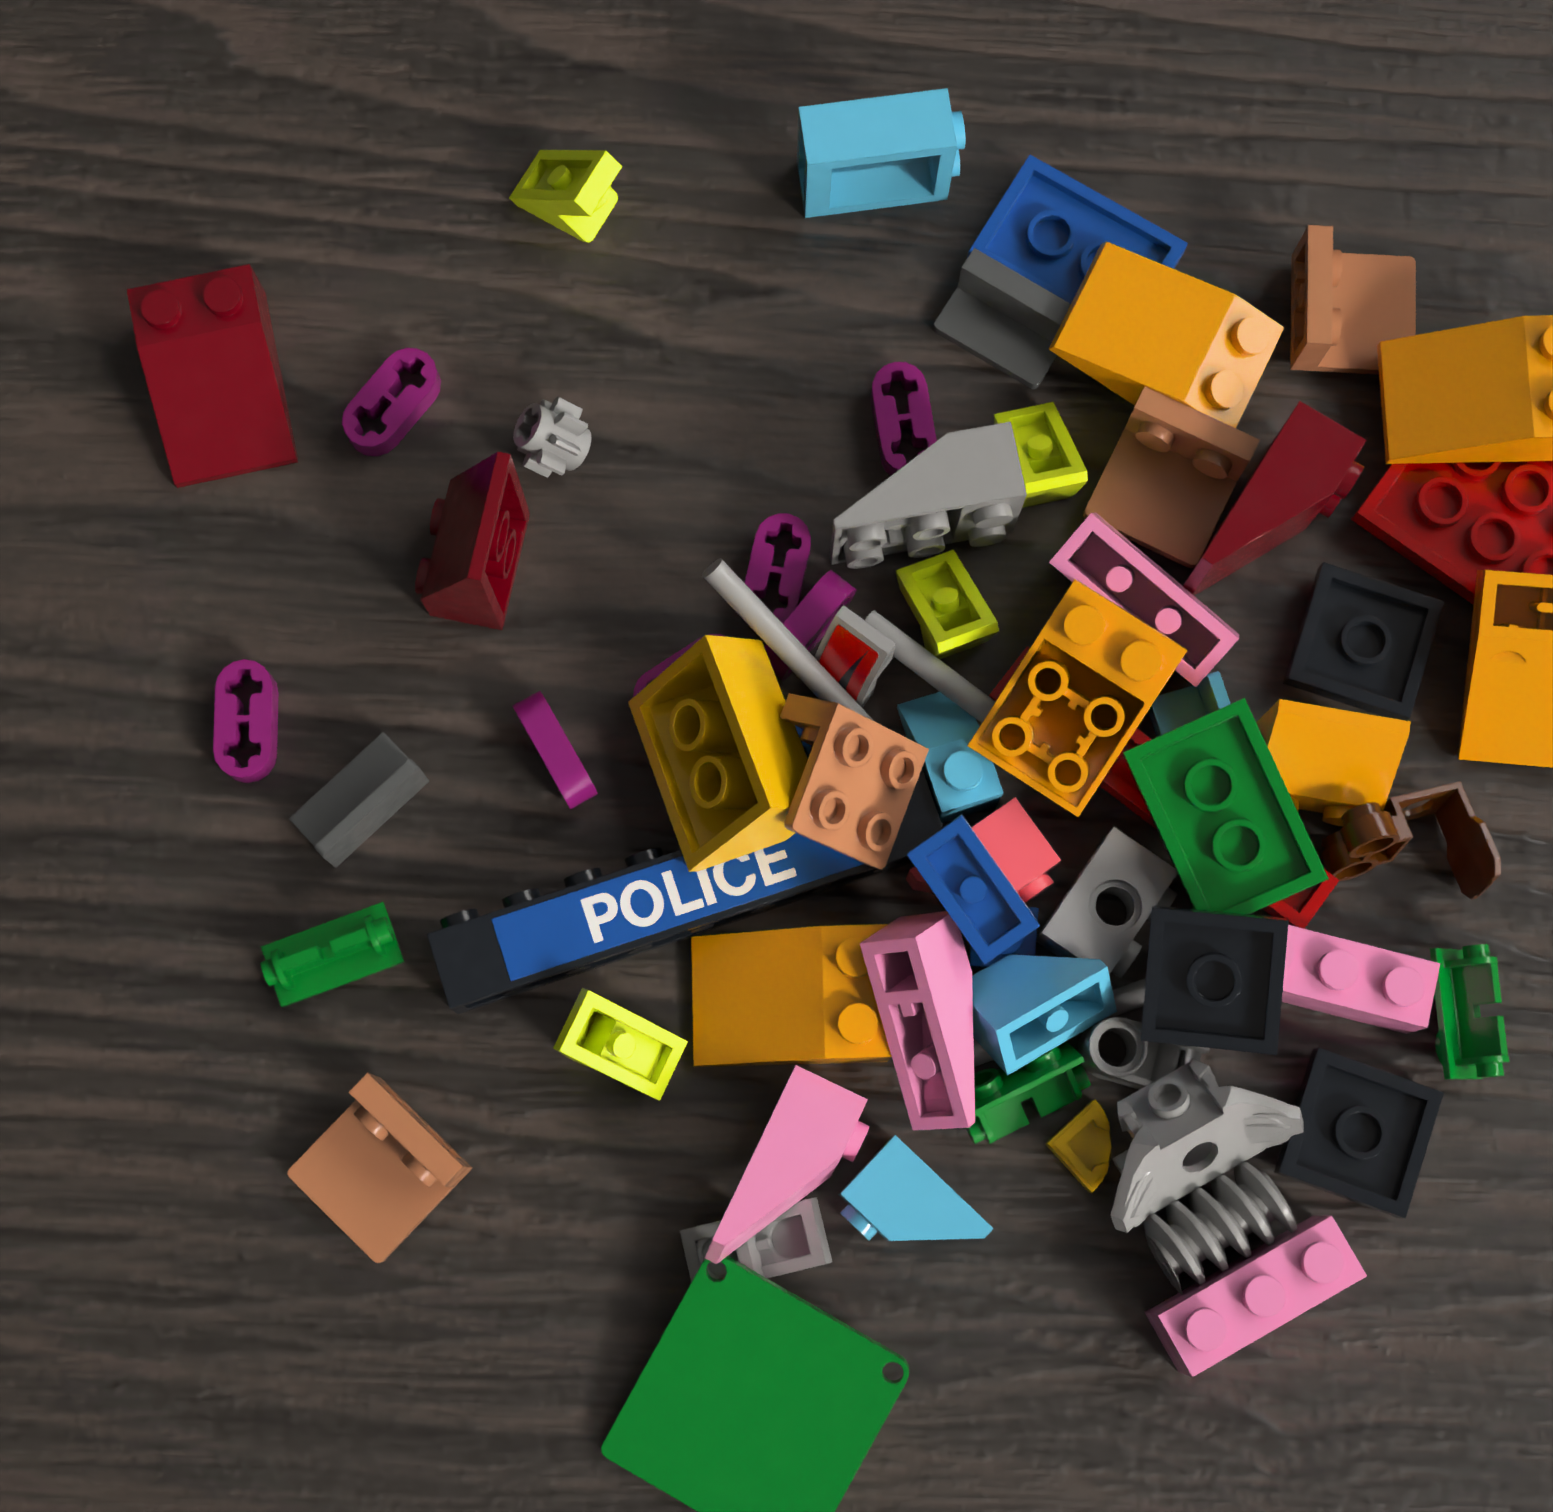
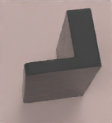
[934,248,1071,389]
[289,732,429,868]

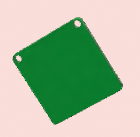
[601,1256,909,1512]

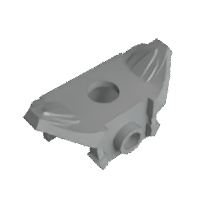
[1111,1059,1304,1233]

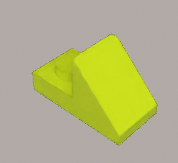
[509,150,622,243]
[994,402,1088,508]
[896,550,999,659]
[553,988,688,1101]

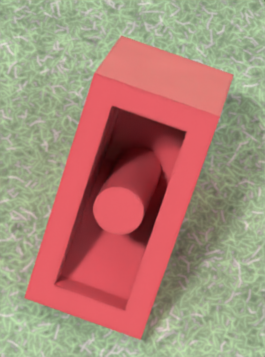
[906,797,1061,904]

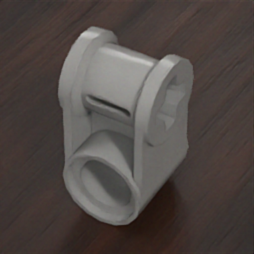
[1078,1017,1210,1090]

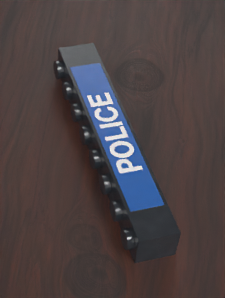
[427,770,943,1014]

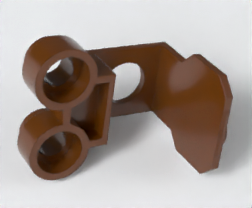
[1320,781,1501,900]

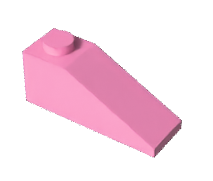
[860,911,975,1131]
[705,1065,870,1264]

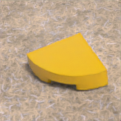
[1045,1099,1112,1193]

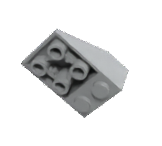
[830,422,1027,569]

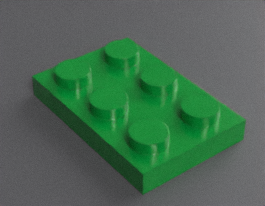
[1122,698,1329,915]

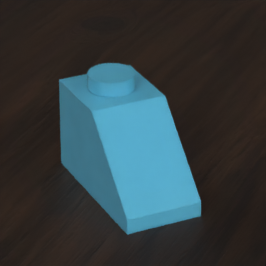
[897,692,1003,823]
[972,954,1117,1075]
[838,1135,994,1241]

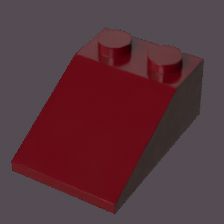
[127,264,298,488]
[1183,401,1367,596]
[415,452,530,630]

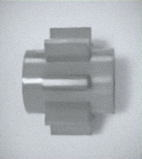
[513,396,591,478]

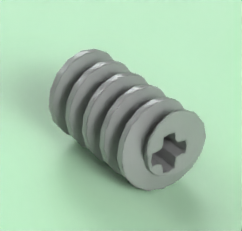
[1143,1162,1297,1295]

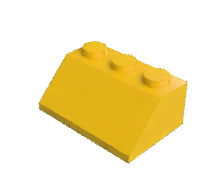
[628,635,808,872]

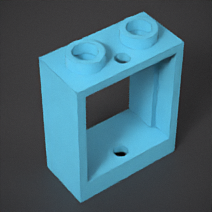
[797,88,966,218]

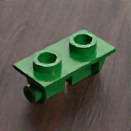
[260,902,405,1008]
[1430,944,1510,1080]
[966,1041,1091,1144]

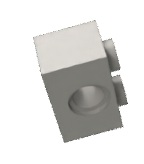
[1036,827,1178,978]

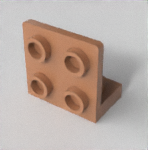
[1290,225,1416,374]
[1083,386,1260,568]
[780,693,929,869]
[287,1073,473,1263]

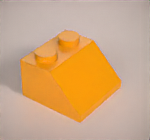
[1256,699,1411,826]

